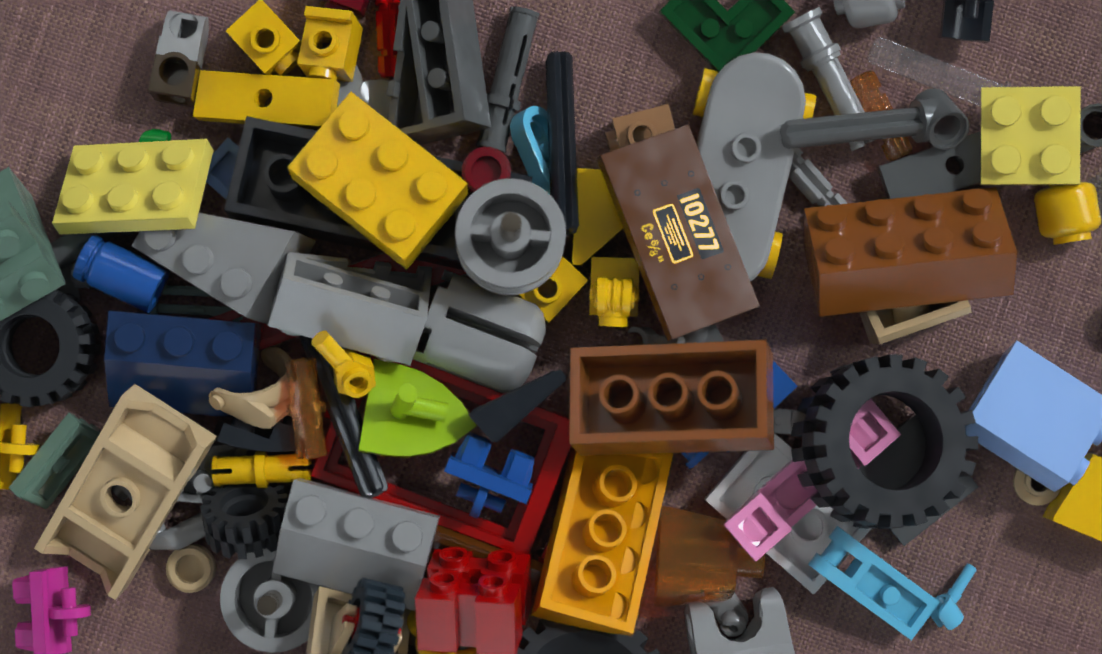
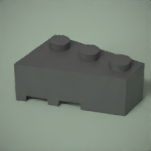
[386,0,491,145]

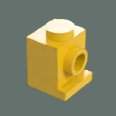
[297,6,363,82]

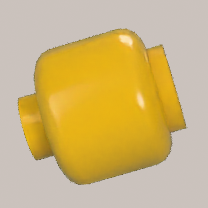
[1034,182,1101,245]

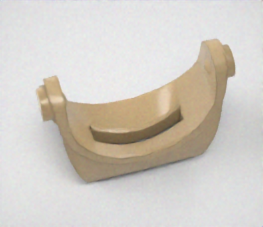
[209,347,309,429]

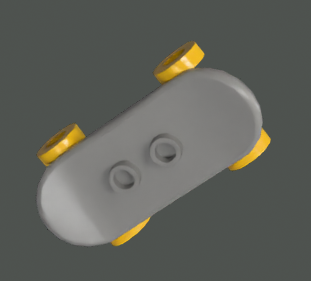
[693,52,816,282]

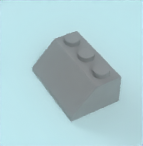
[273,478,440,611]

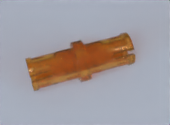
[285,357,327,459]

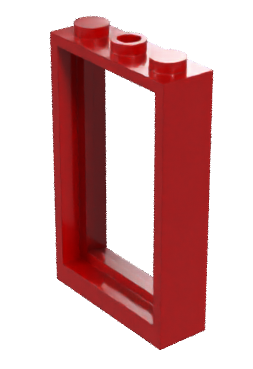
[310,351,571,555]

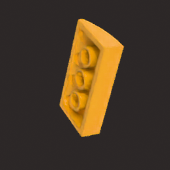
[531,447,673,636]

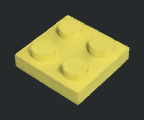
[980,86,1081,185]

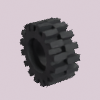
[201,483,288,559]

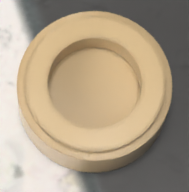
[166,544,216,593]

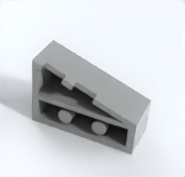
[132,213,316,324]

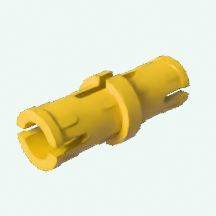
[212,451,313,488]

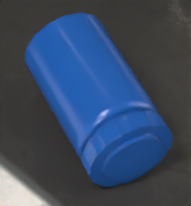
[73,235,170,313]

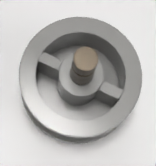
[455,179,566,295]
[220,542,331,653]

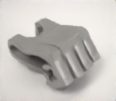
[684,587,795,654]

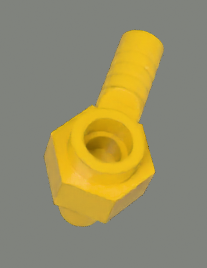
[311,330,376,398]

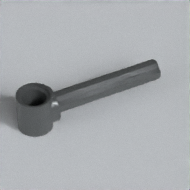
[780,88,969,150]

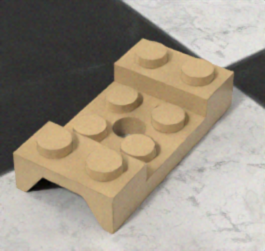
[34,384,217,600]

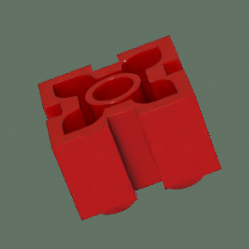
[415,547,532,654]

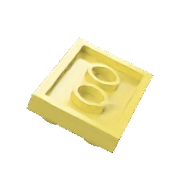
[52,139,214,235]

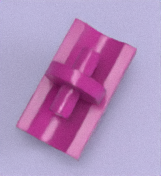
[12,566,91,654]

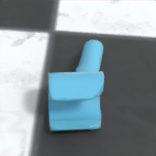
[930,563,977,630]

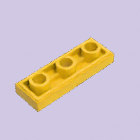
[193,70,340,130]

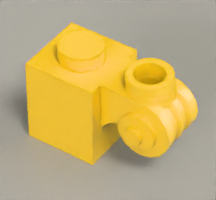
[589,257,639,327]

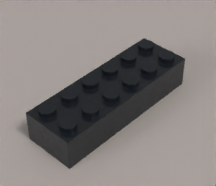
[224,116,532,270]

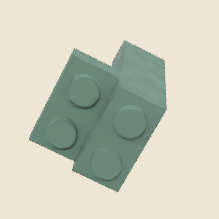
[0,167,66,321]

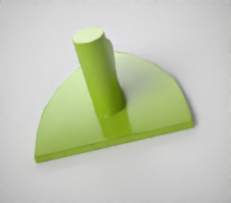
[358,359,477,458]

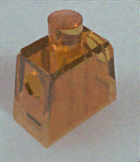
[654,506,765,607]

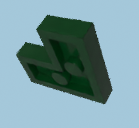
[659,0,795,73]

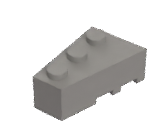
[268,252,432,366]

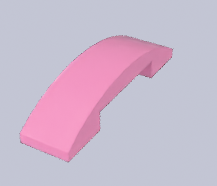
[723,399,901,562]

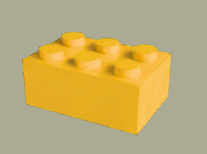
[287,91,468,270]

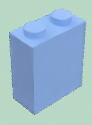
[965,341,1102,492]

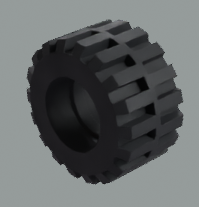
[0,289,101,407]

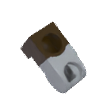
[148,10,209,108]

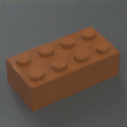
[804,187,1017,317]
[569,340,774,456]

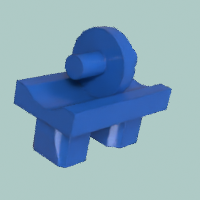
[444,432,535,519]

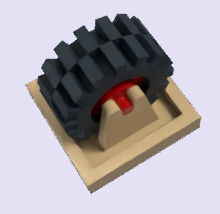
[306,578,412,654]

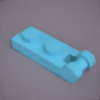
[808,526,940,640]

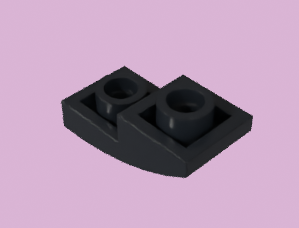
[213,415,321,452]

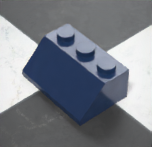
[104,311,262,418]

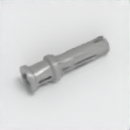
[781,7,874,151]

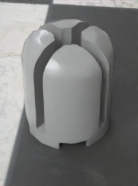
[413,270,546,393]

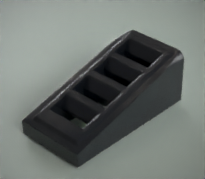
[468,369,567,442]

